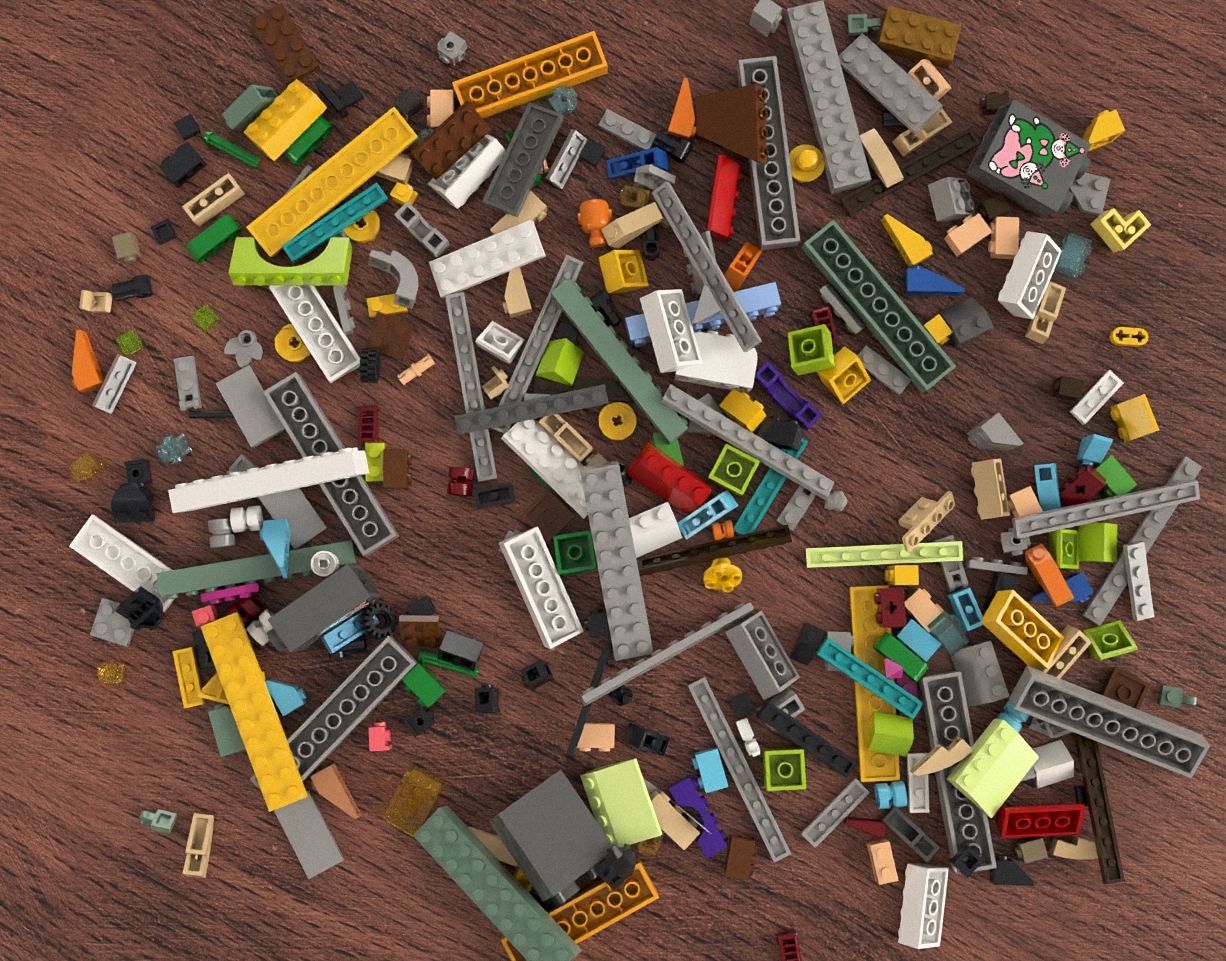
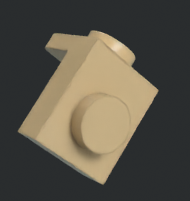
[79,290,113,313]
[481,366,509,399]

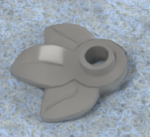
[224,330,263,368]

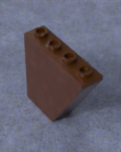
[695,84,769,165]

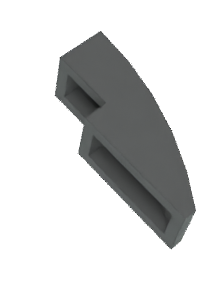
[882,807,941,863]

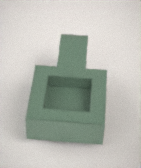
[847,14,881,36]
[1158,685,1197,708]
[139,809,177,834]

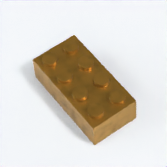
[876,6,962,68]

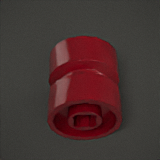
[447,467,474,496]
[226,595,264,627]

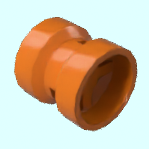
[712,520,734,541]

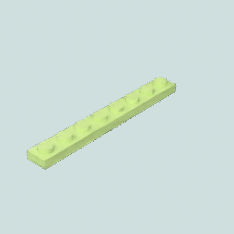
[806,541,963,568]

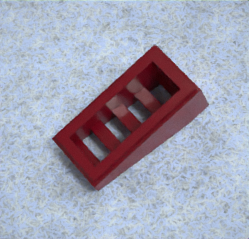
[809,306,839,346]
[358,405,379,444]
[843,817,885,839]
[776,930,802,961]

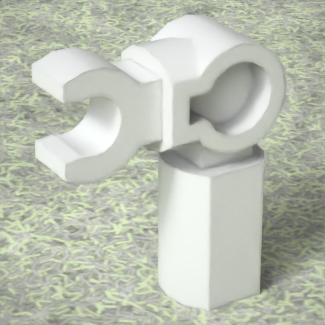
[735,717,761,757]

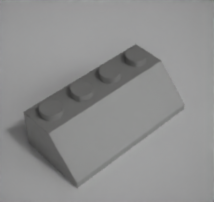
[725,610,800,700]

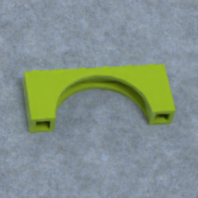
[228,237,353,286]

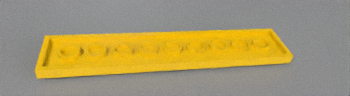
[246,107,419,258]
[849,585,900,782]
[201,612,308,812]

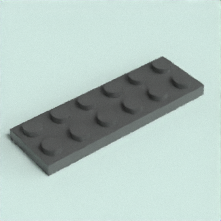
[482,102,564,218]

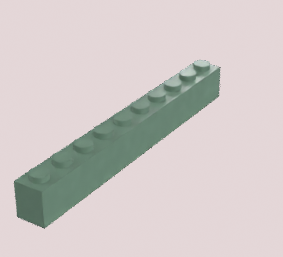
[550,278,688,445]
[156,540,357,600]

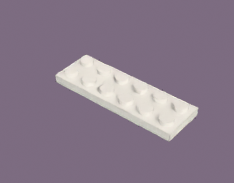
[429,220,546,298]
[501,419,588,519]
[70,515,174,612]

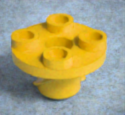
[789,145,825,183]
[703,557,742,592]

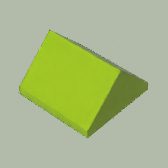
[536,338,584,386]
[1078,523,1117,563]
[1049,529,1079,569]
[1083,620,1138,660]
[868,711,914,757]

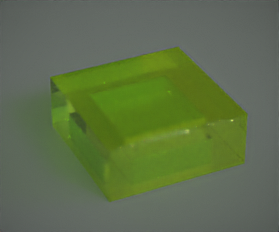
[192,304,220,332]
[115,330,144,356]

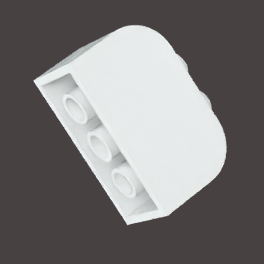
[674,331,757,393]

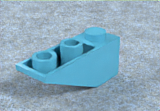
[1034,463,1061,512]

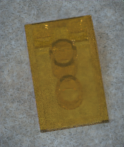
[382,765,446,838]

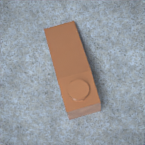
[310,763,362,819]

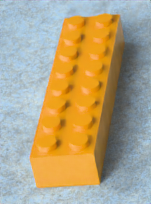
[452,31,608,118]
[501,859,659,961]

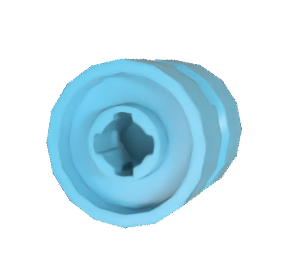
[997,700,1030,733]
[874,781,907,809]

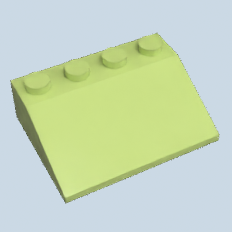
[947,719,1039,818]
[580,758,662,848]

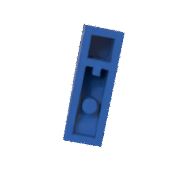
[606,147,668,179]
[904,266,965,296]
[1027,572,1094,603]

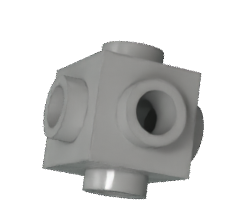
[437,31,467,66]
[1000,528,1031,556]

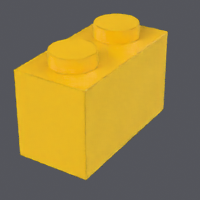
[719,388,766,432]
[884,565,919,585]

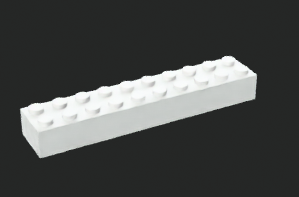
[168,448,369,513]

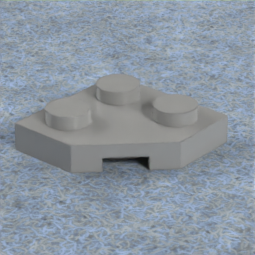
[1069,173,1110,216]
[90,598,134,647]

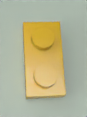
[366,293,408,318]

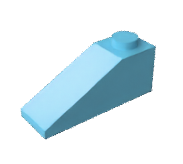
[677,490,738,540]
[260,519,291,578]

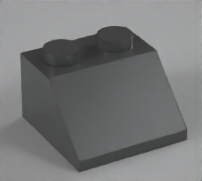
[938,297,994,347]

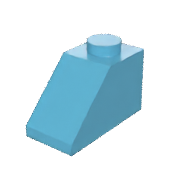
[1076,434,1113,467]
[265,679,307,716]

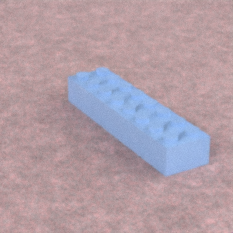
[625,282,781,348]

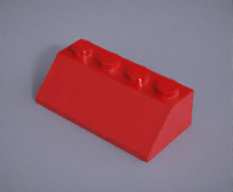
[706,155,742,242]
[625,442,712,514]
[995,803,1085,838]

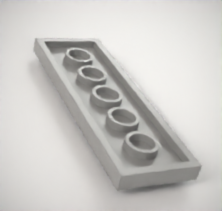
[838,33,943,134]

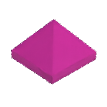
[884,658,903,678]

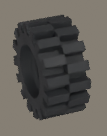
[359,348,380,383]
[360,603,398,639]

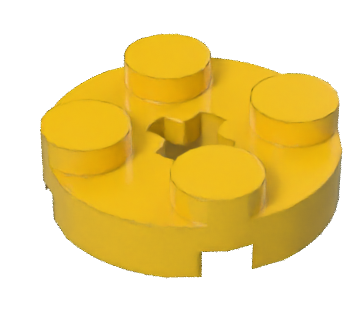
[344,210,381,243]
[275,324,312,362]
[599,402,637,440]

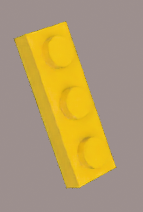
[172,647,205,708]

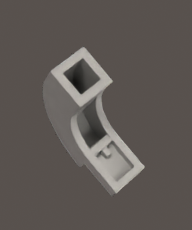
[368,250,418,309]

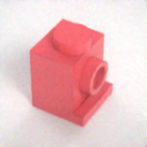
[192,605,220,626]
[369,722,392,751]

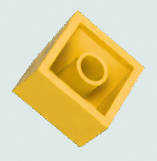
[1082,110,1125,151]
[599,250,649,294]
[817,346,871,405]
[1111,394,1159,442]

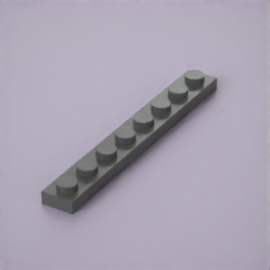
[454,384,609,435]

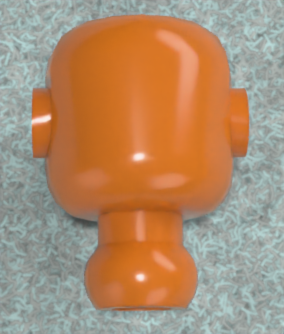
[578,199,613,248]

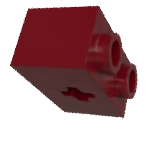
[1059,464,1106,506]
[874,587,906,628]

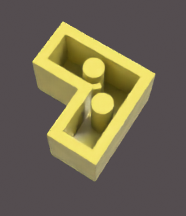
[1090,208,1151,253]

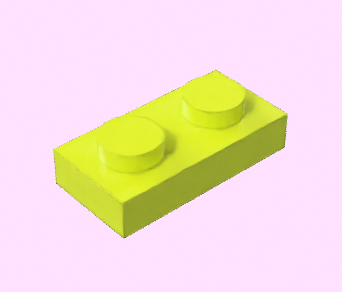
[365,443,386,482]

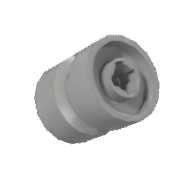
[208,518,236,548]

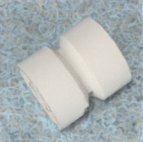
[230,505,263,533]
[311,551,339,577]
[246,609,275,646]

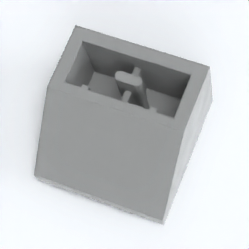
[928,177,976,222]

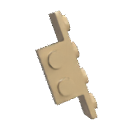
[899,491,955,552]

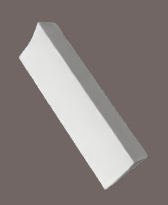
[269,285,361,383]
[499,527,584,649]

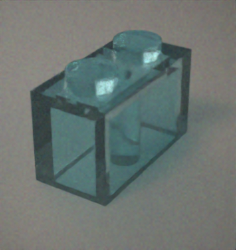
[1054,232,1092,279]
[927,611,969,657]

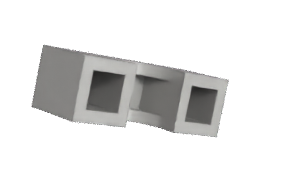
[394,201,450,258]

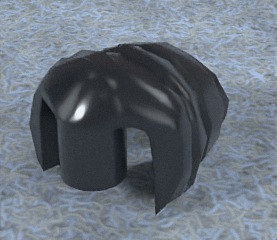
[619,463,632,487]
[608,685,633,706]

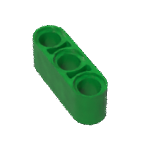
[283,115,334,166]
[186,214,242,263]
[873,632,929,683]

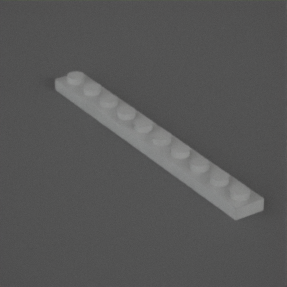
[652,181,762,352]
[491,254,584,434]
[445,292,498,482]
[660,384,834,500]
[1082,456,1202,626]
[1012,479,1200,539]
[581,603,754,706]
[687,677,791,863]

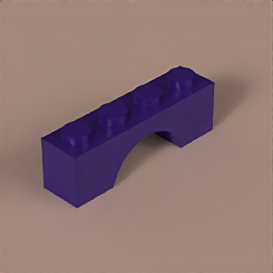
[754,361,822,431]
[668,775,728,858]

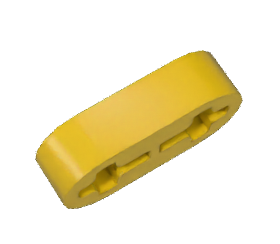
[1109,327,1149,347]

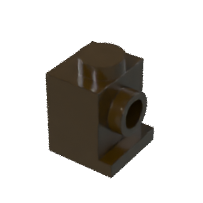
[979,90,1009,115]

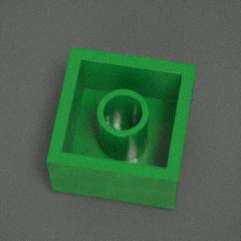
[553,530,598,577]

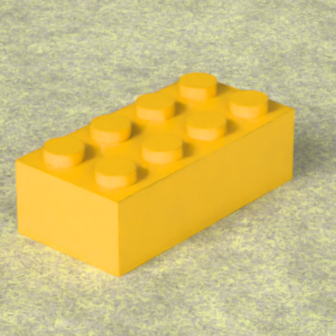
[243,79,327,161]
[981,590,1065,669]

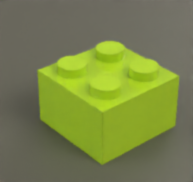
[788,324,835,376]
[707,443,760,497]
[762,747,806,791]

